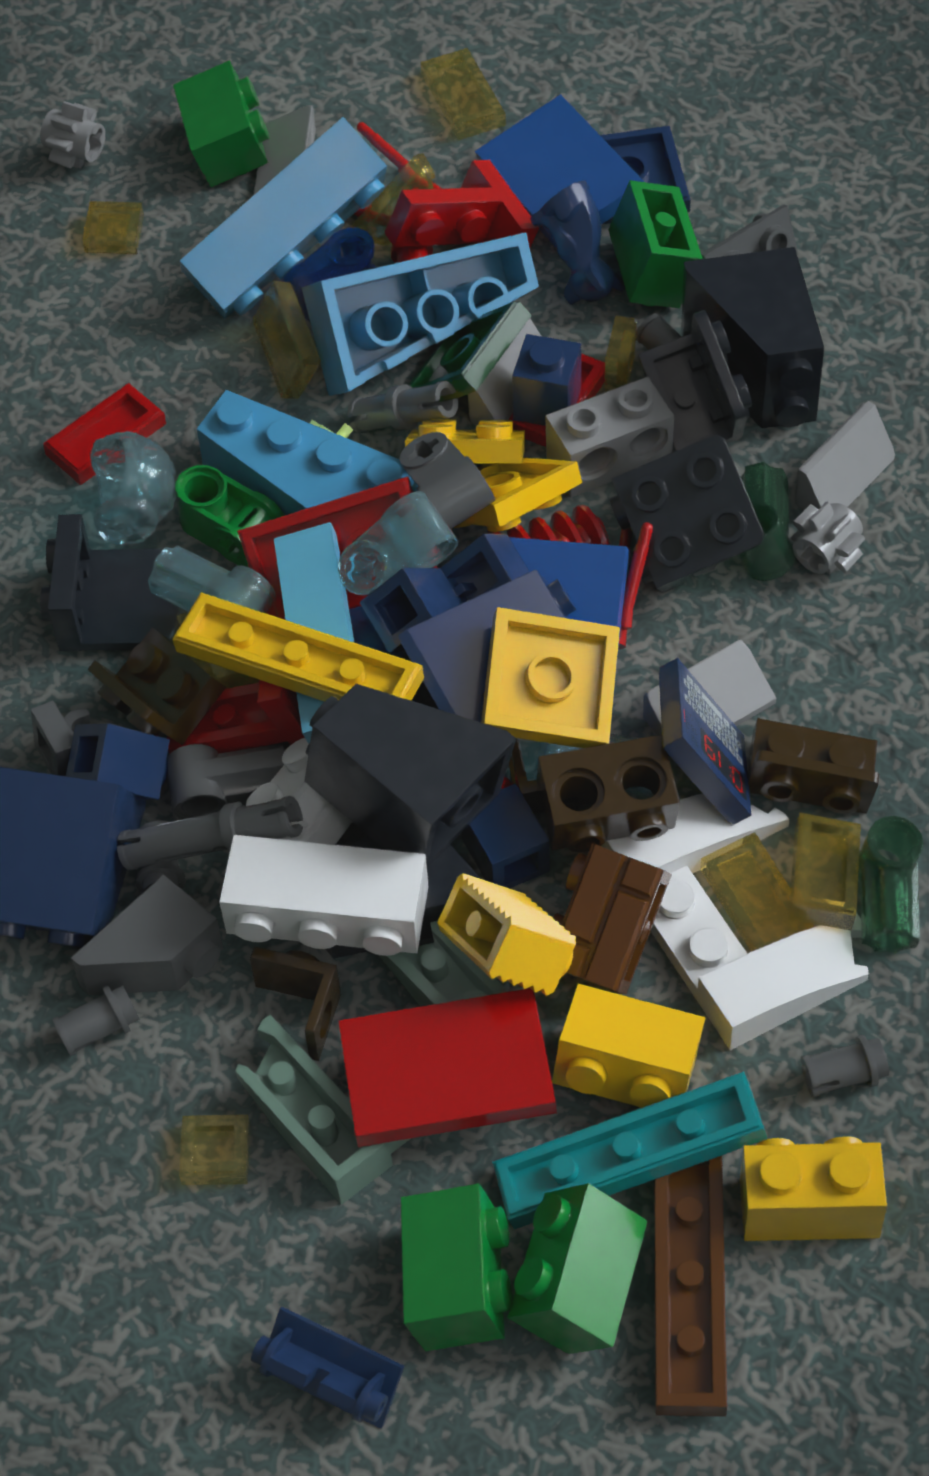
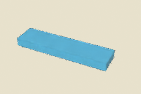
[274,522,354,744]

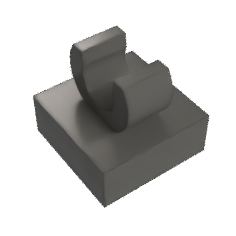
[31,701,90,776]

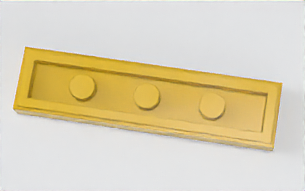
[172,592,424,702]

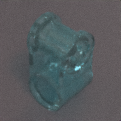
[338,491,459,596]

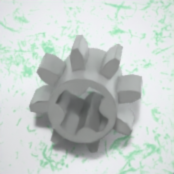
[40,101,105,169]
[791,502,865,574]

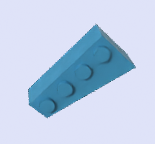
[180,117,387,319]
[302,232,539,396]
[197,390,423,519]

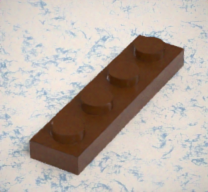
[654,1155,727,1417]

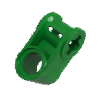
[175,465,285,568]

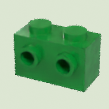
[173,60,270,187]
[608,180,703,308]
[401,1183,513,1352]
[507,1183,647,1354]

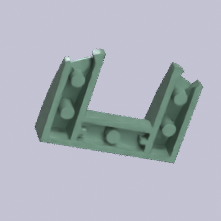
[235,921,543,1205]

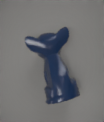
[530,180,625,305]

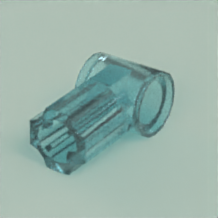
[148,545,276,613]

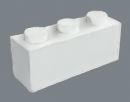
[220,835,429,956]

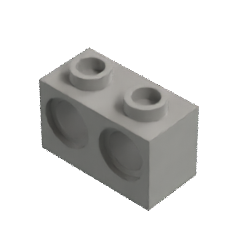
[546,377,674,497]

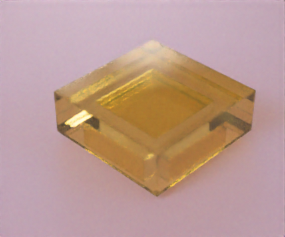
[82,201,144,254]
[605,316,637,393]
[179,1114,250,1185]

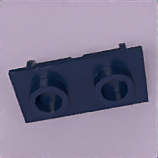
[251,1307,404,1429]

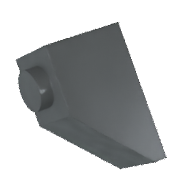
[71,875,224,995]

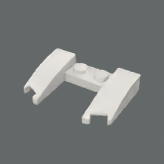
[602,794,868,1050]

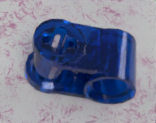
[279,228,377,323]

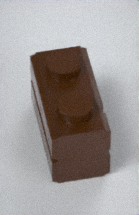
[553,843,672,994]

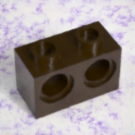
[536,735,680,852]

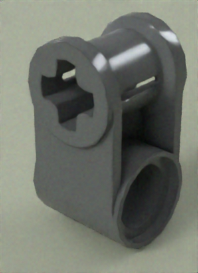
[399,432,495,533]

